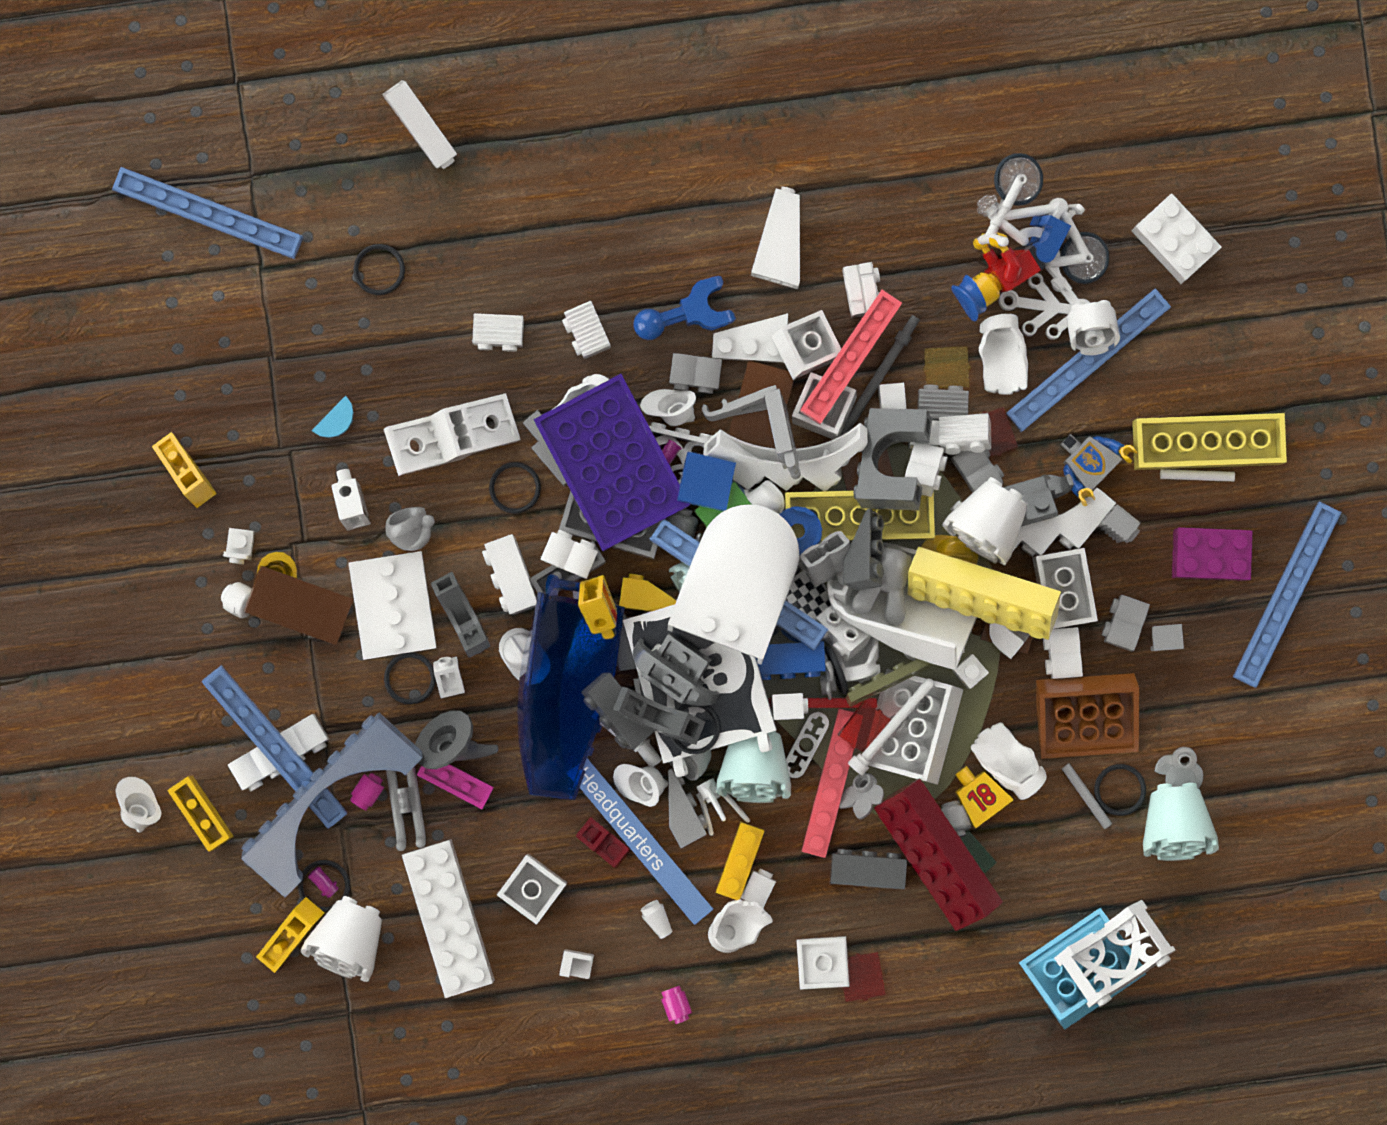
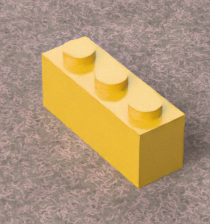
[167,776,234,852]
[716,821,764,900]

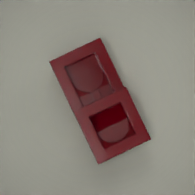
[576,817,631,869]

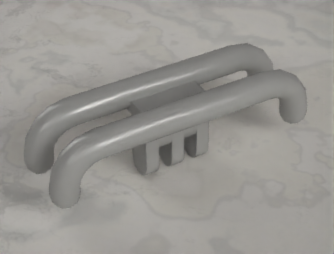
[386,766,426,851]

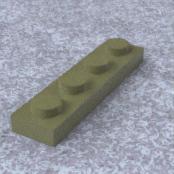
[846,658,936,707]

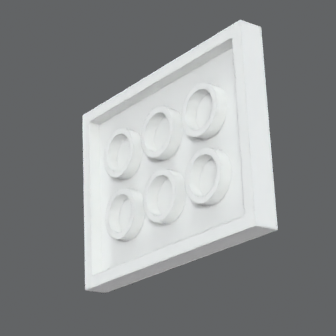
[349,551,437,660]

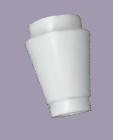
[641,900,673,939]

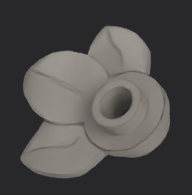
[820,654,837,700]
[1155,747,1203,789]
[839,773,884,819]

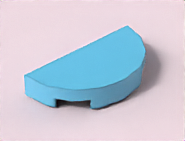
[312,396,354,438]

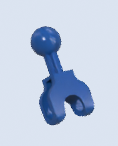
[633,276,736,340]

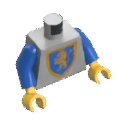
[1061,434,1138,506]

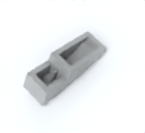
[523,410,567,486]

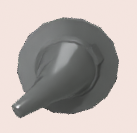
[415,710,498,769]

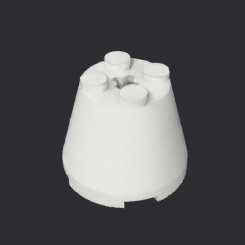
[942,477,1028,565]
[301,896,382,982]

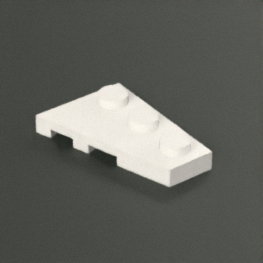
[712,314,788,363]

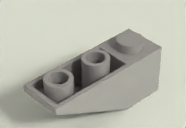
[668,768,709,848]

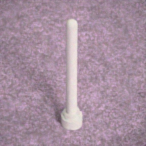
[848,678,934,776]

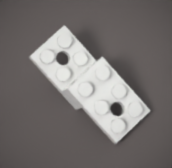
[384,393,521,476]

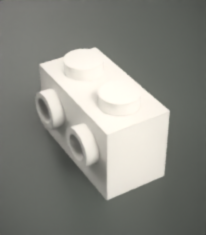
[815,605,871,662]

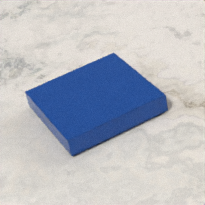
[677,452,736,511]

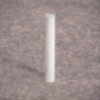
[1160,469,1235,482]

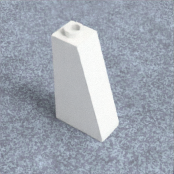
[382,80,457,169]
[751,187,800,290]

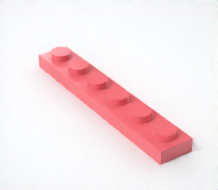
[800,290,902,425]
[801,709,863,858]

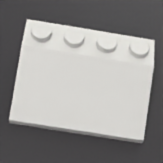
[864,669,963,785]

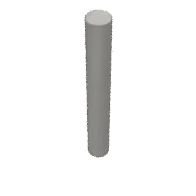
[1061,763,1112,829]

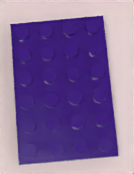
[533,374,690,551]

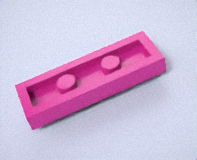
[417,764,494,809]

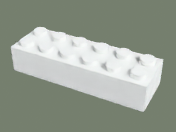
[402,839,495,998]

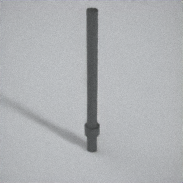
[840,315,920,436]

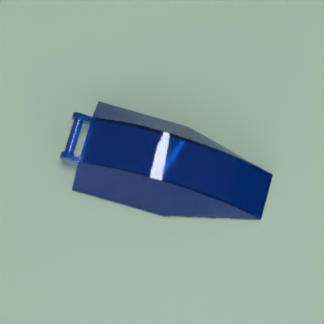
[517,575,625,800]

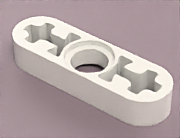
[786,712,829,778]

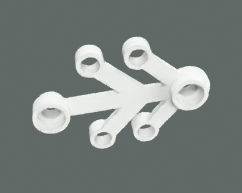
[999,273,1090,340]

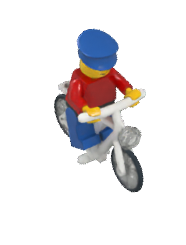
[951,153,1109,321]

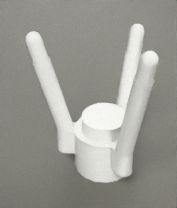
[696,778,750,836]

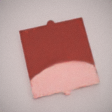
[982,407,1018,458]
[838,701,892,752]
[843,952,886,1002]

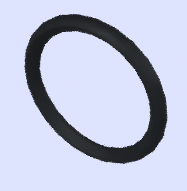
[353,244,405,295]
[489,462,541,514]
[824,646,848,695]
[384,653,436,704]
[670,704,720,754]
[1094,764,1146,816]
[298,860,350,912]

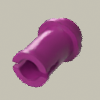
[662,439,682,465]
[308,866,339,898]

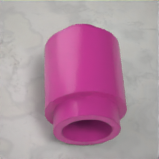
[350,773,384,811]
[661,985,692,1024]

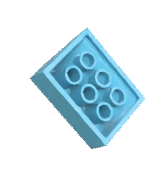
[1019,908,1146,1030]

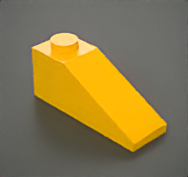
[152,432,217,508]
[619,574,676,612]
[256,897,324,973]

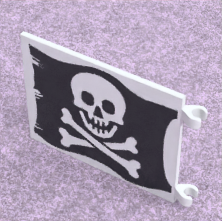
[623,605,777,777]

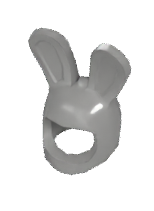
[852,548,912,625]

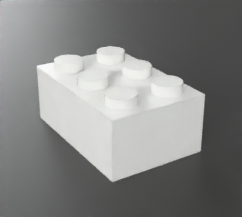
[1132,193,1221,284]
[482,534,540,616]
[1032,548,1098,629]

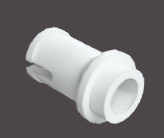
[634,739,662,767]

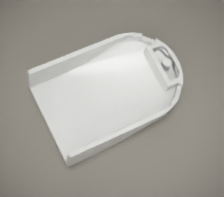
[668,505,799,665]
[827,543,977,670]

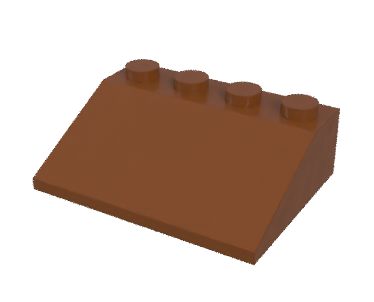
[1036,673,1139,759]

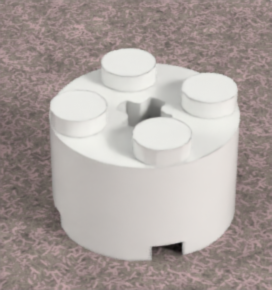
[1067,300,1120,355]

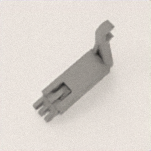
[702,385,801,480]

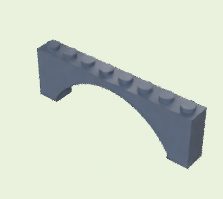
[241,713,422,897]

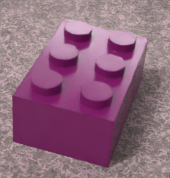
[1172,527,1252,581]

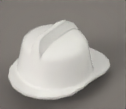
[640,389,696,426]
[744,480,785,514]
[499,628,549,683]
[613,764,668,807]
[116,777,161,833]

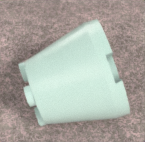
[716,731,791,803]
[1143,783,1219,861]

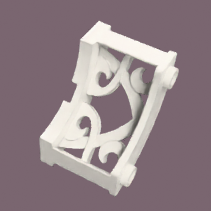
[1054,900,1175,1008]

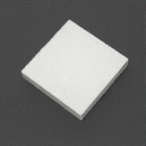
[797,936,850,989]

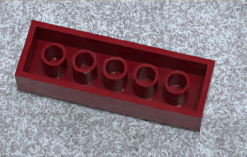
[873,778,1003,931]

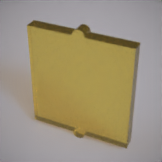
[923,347,971,388]

